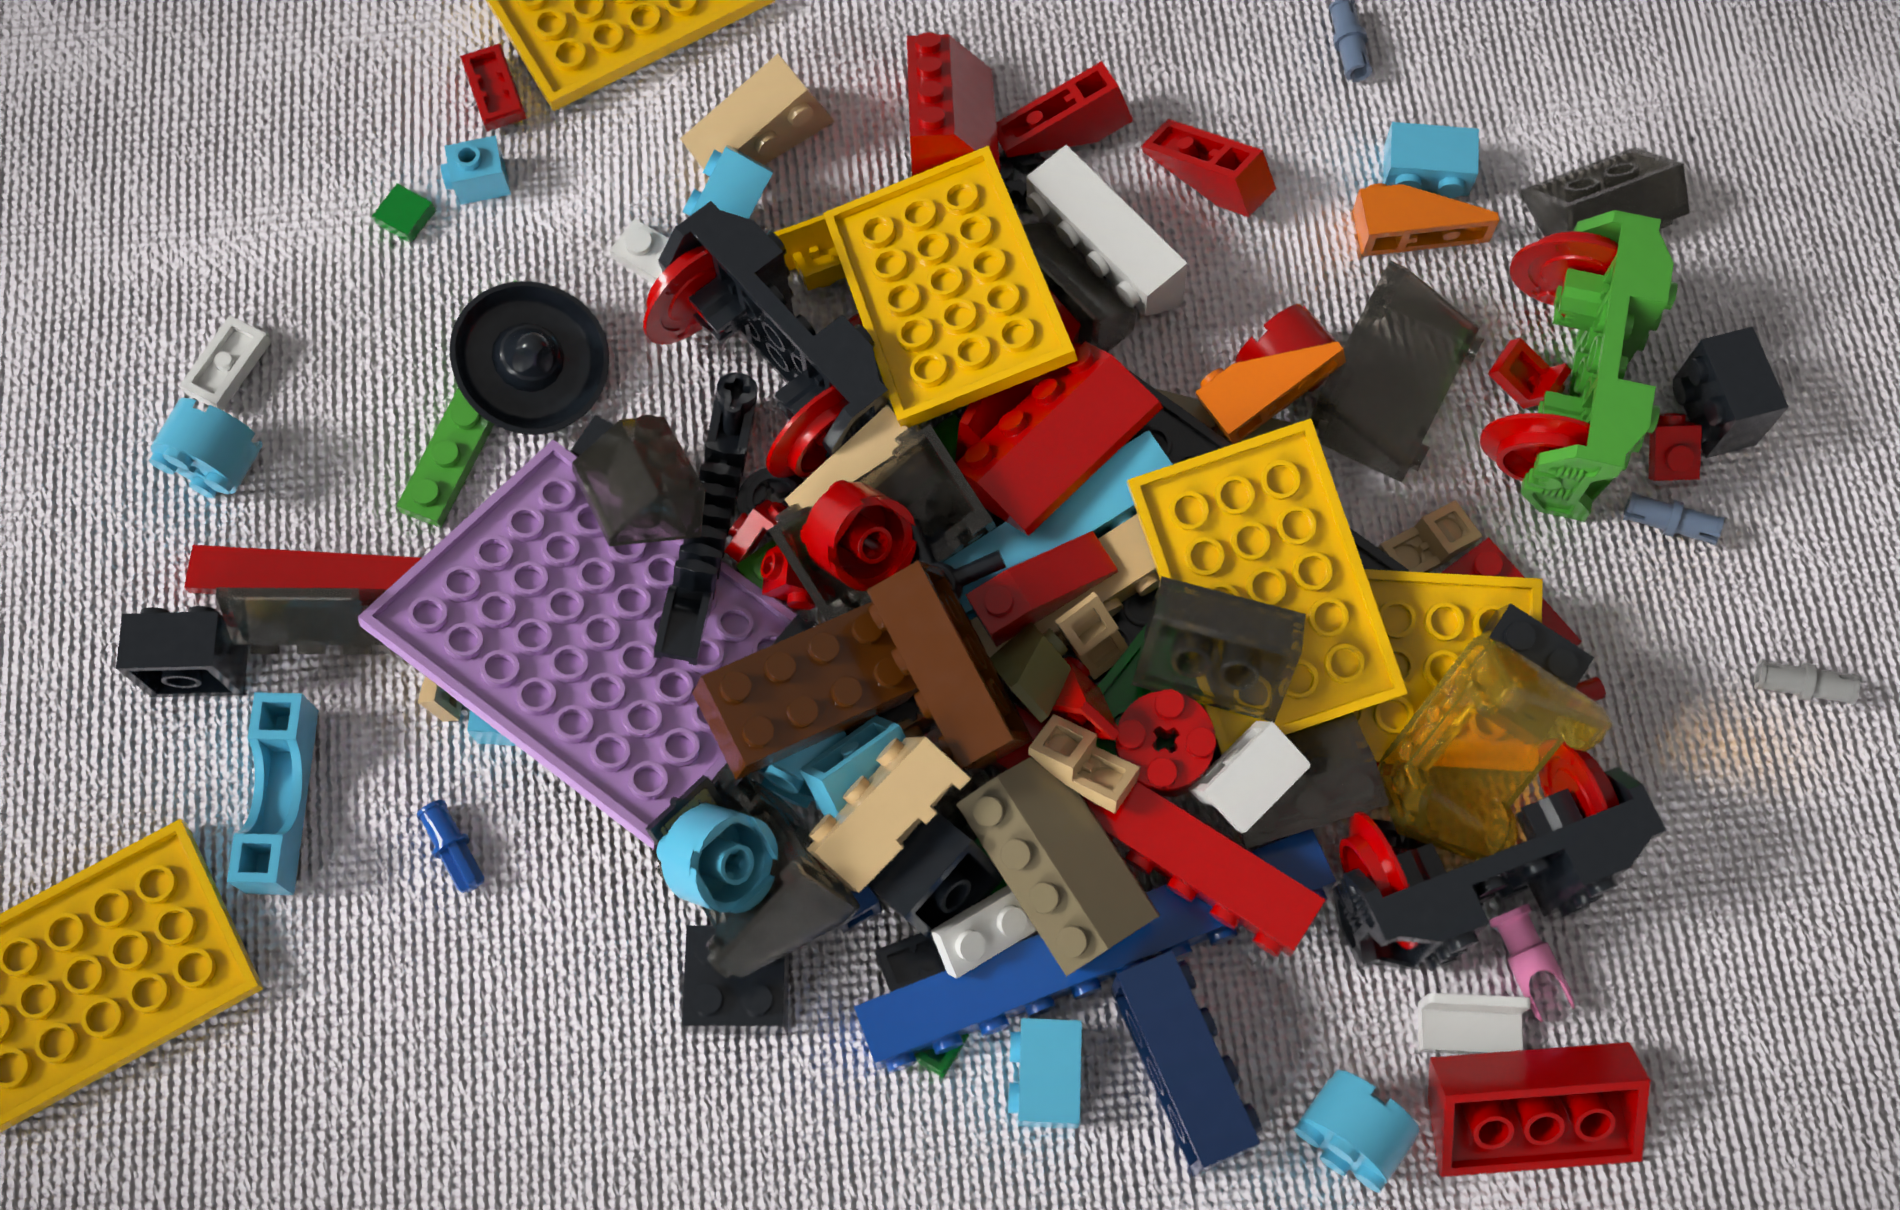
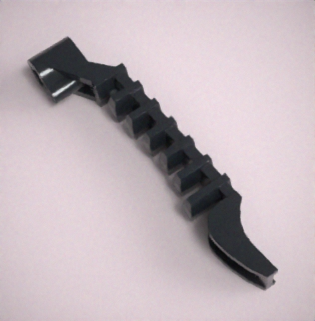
[654,372,758,665]

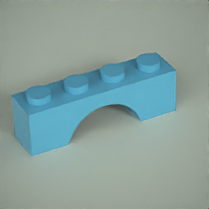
[227,692,319,895]

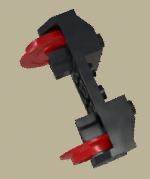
[643,201,889,478]
[1332,736,1667,971]

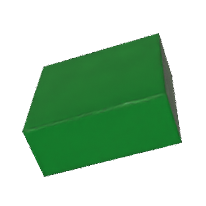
[372,183,436,243]

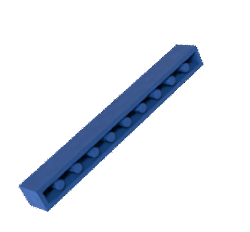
[854,828,1336,1073]

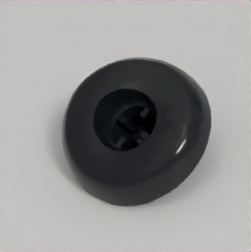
[450,281,610,435]

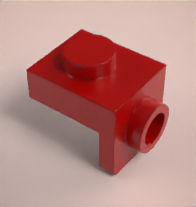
[1488,338,1572,409]
[1648,413,1702,481]
[724,499,803,563]
[761,540,835,610]

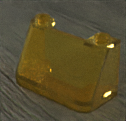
[1377,635,1613,861]

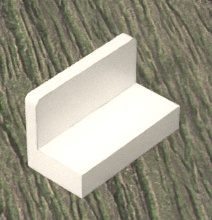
[1189,721,1310,833]
[1418,993,1531,1054]

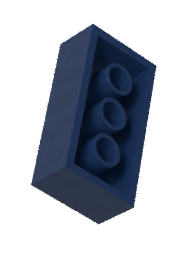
[1110,950,1263,1177]

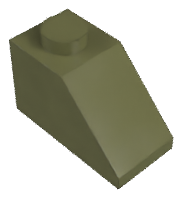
[990,622,1071,723]

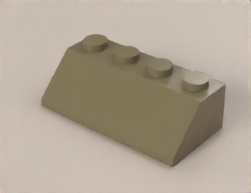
[956,756,1160,976]

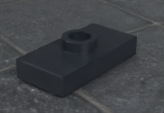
[874,933,946,992]

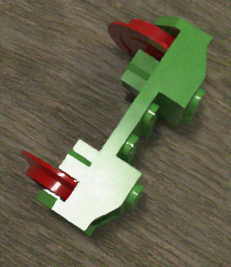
[1480,210,1678,522]

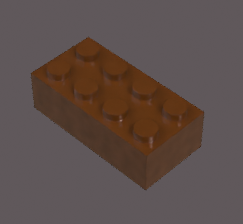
[867,560,1034,769]
[692,602,918,780]

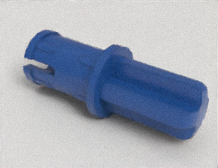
[417,800,484,893]

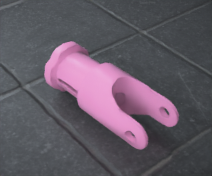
[1489,903,1575,1022]

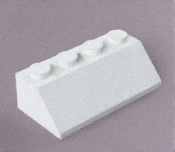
[1026,145,1188,316]

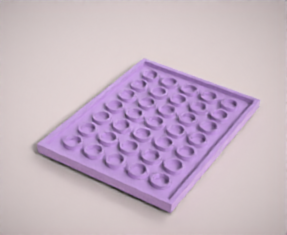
[358,440,797,850]

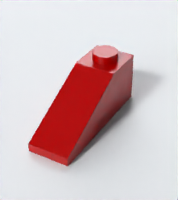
[996,61,1134,158]
[1141,119,1276,217]
[966,531,1118,647]
[1013,656,1120,740]

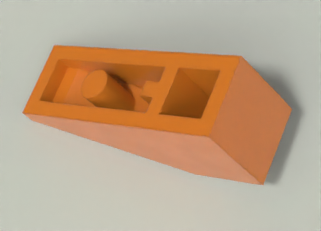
[1352,183,1500,257]
[1195,341,1346,444]

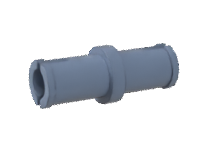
[1329,0,1372,82]
[1623,492,1724,546]

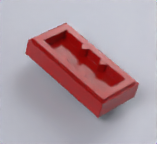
[460,43,527,132]

